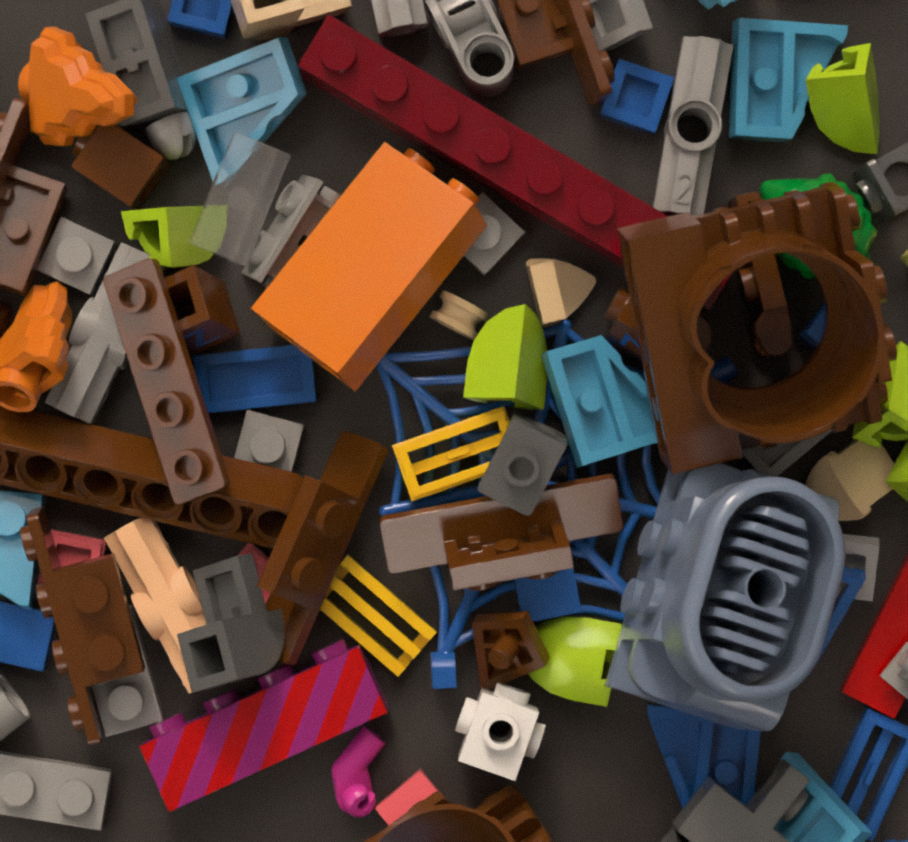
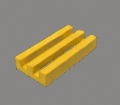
[392,406,510,502]
[320,554,437,677]

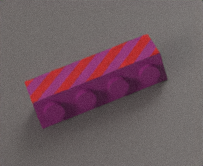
[139,639,389,812]

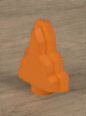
[18,26,139,146]
[0,281,72,412]

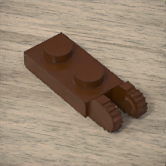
[727,191,794,359]

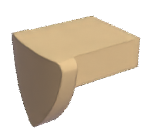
[526,258,596,328]
[805,440,894,521]

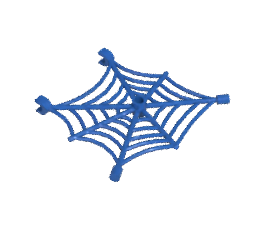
[376,319,738,689]

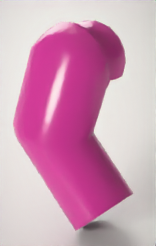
[331,725,387,818]

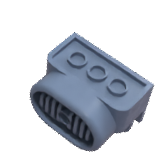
[604,463,845,732]

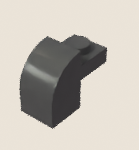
[177,553,285,693]
[672,758,810,842]

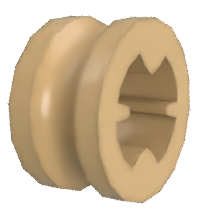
[429,290,489,340]

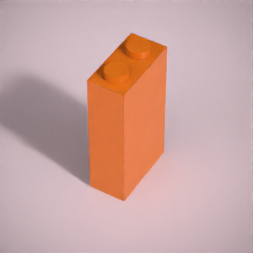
[251,142,488,392]

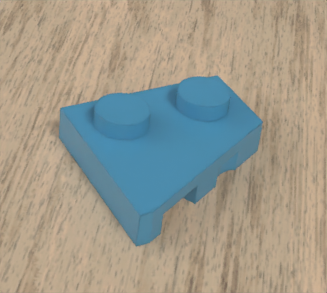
[729,18,848,142]

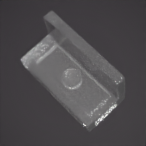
[189,131,291,266]

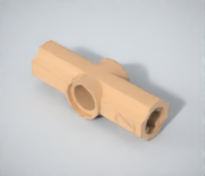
[104,518,206,694]

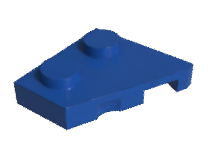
[646,703,761,808]

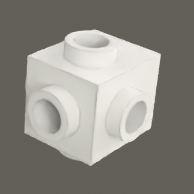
[455,682,545,781]

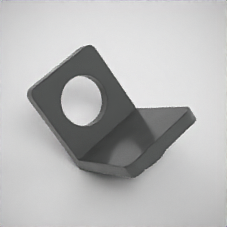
[853,142,908,223]
[478,410,568,516]

